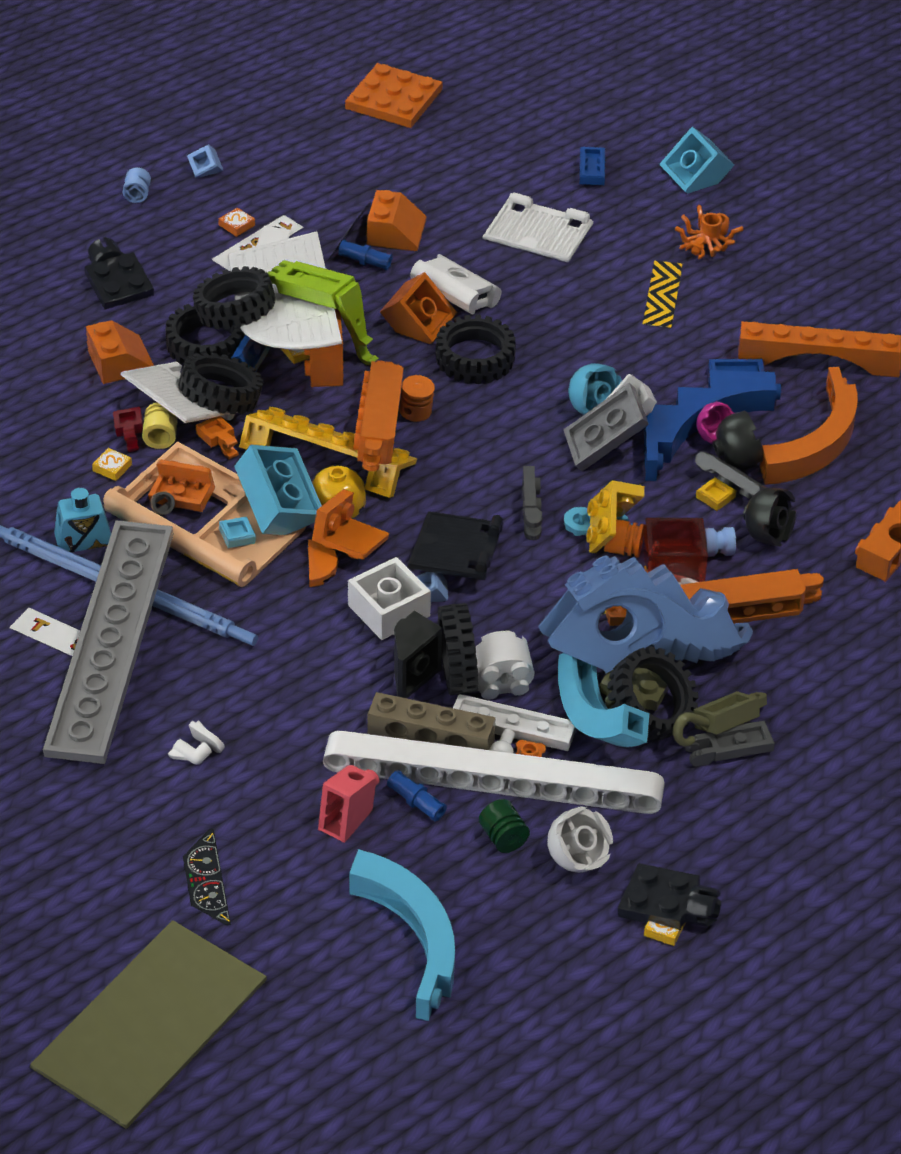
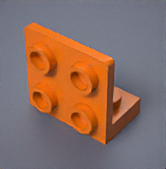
[312,489,389,559]

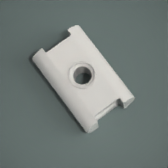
[410,254,502,314]

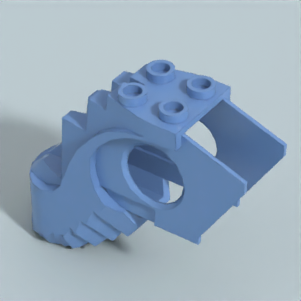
[538,555,753,674]

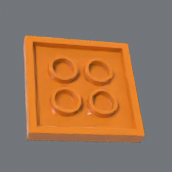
[345,63,443,128]

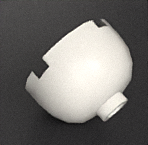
[547,806,613,873]

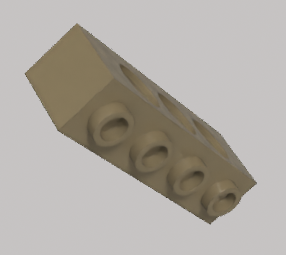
[368,692,496,750]

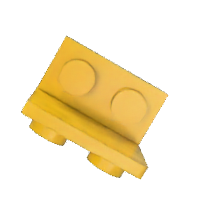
[586,480,645,553]

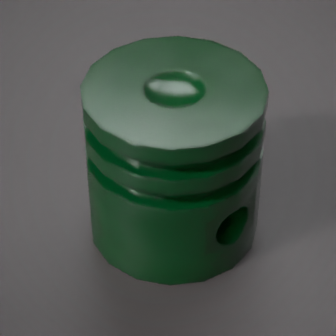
[479,799,530,853]

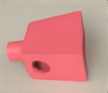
[318,765,379,843]

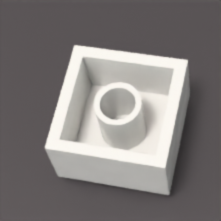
[348,557,431,640]

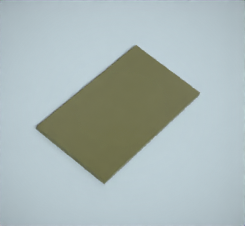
[30,920,267,1129]

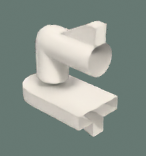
[168,720,225,765]

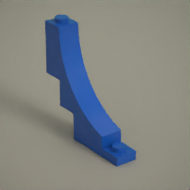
[643,370,781,481]

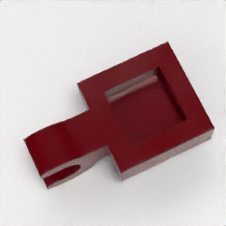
[113,406,143,452]

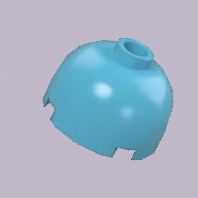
[568,363,622,415]

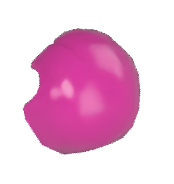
[696,401,733,444]

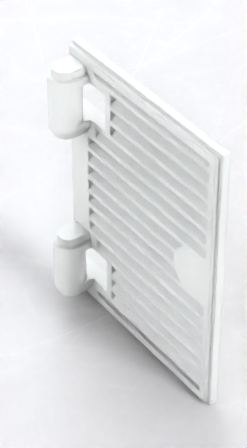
[482,193,594,263]
[120,362,238,423]

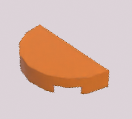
[308,539,338,587]

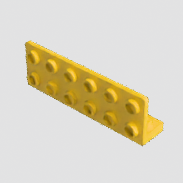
[239,407,417,498]

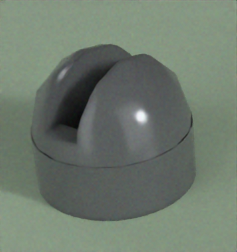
[150,492,175,515]

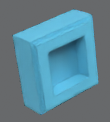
[219,516,256,548]

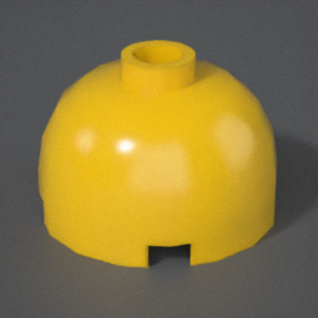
[312,466,366,518]

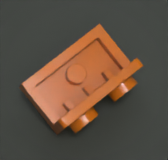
[148,459,215,512]

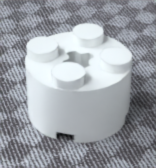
[476,631,534,700]

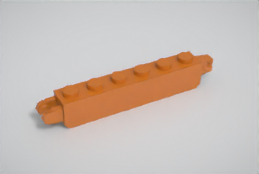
[353,360,404,471]
[606,569,824,626]

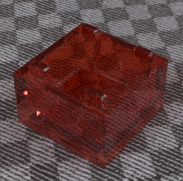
[643,517,708,582]

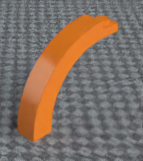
[760,367,858,485]

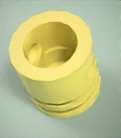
[142,402,178,449]

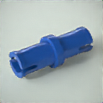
[338,240,393,271]
[387,770,447,822]

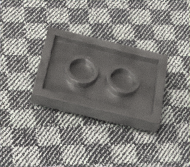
[563,383,649,471]

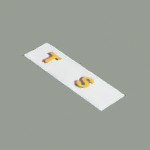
[9,608,80,656]

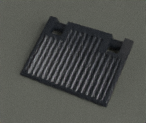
[407,511,504,580]

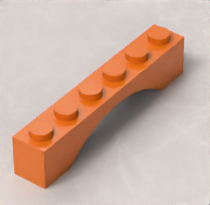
[738,321,901,377]

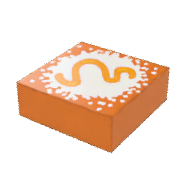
[219,208,255,237]

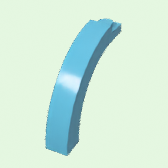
[558,630,649,747]
[349,849,455,1021]

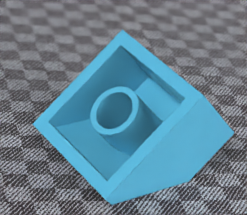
[659,127,734,194]

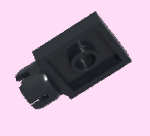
[85,237,154,310]
[618,863,721,930]

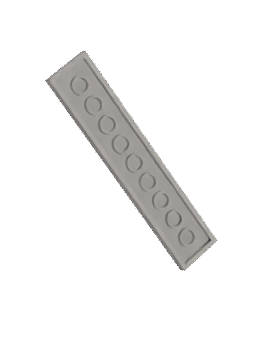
[43,520,174,764]

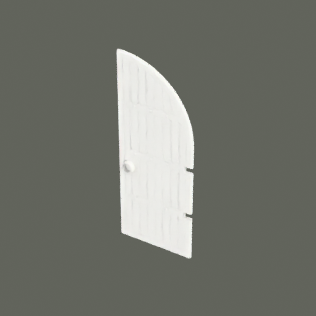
[228,231,342,349]

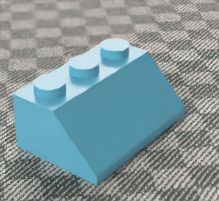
[234,445,322,535]

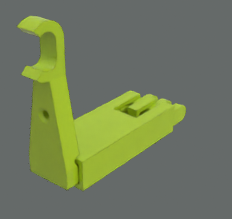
[267,260,379,365]

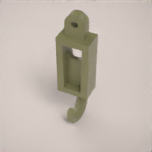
[673,691,767,747]

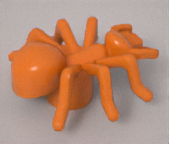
[675,205,743,259]

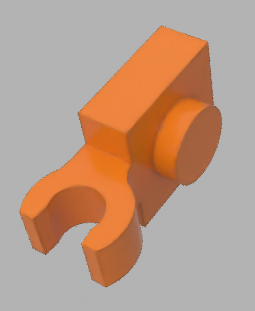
[195,416,239,459]

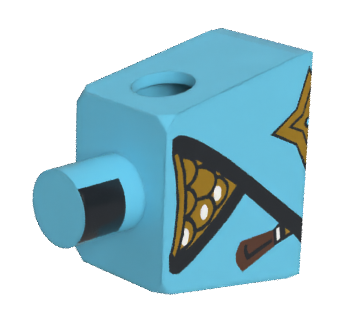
[54,488,111,552]

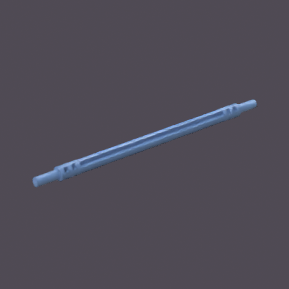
[0,525,258,646]

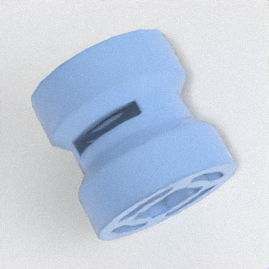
[122,168,151,203]
[702,527,736,557]

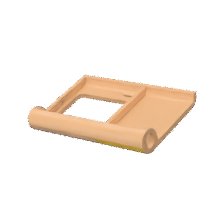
[103,442,307,587]

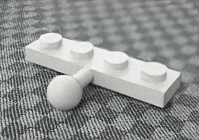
[453,694,576,753]

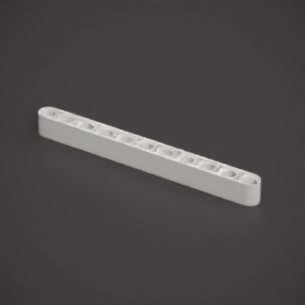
[323,731,665,814]

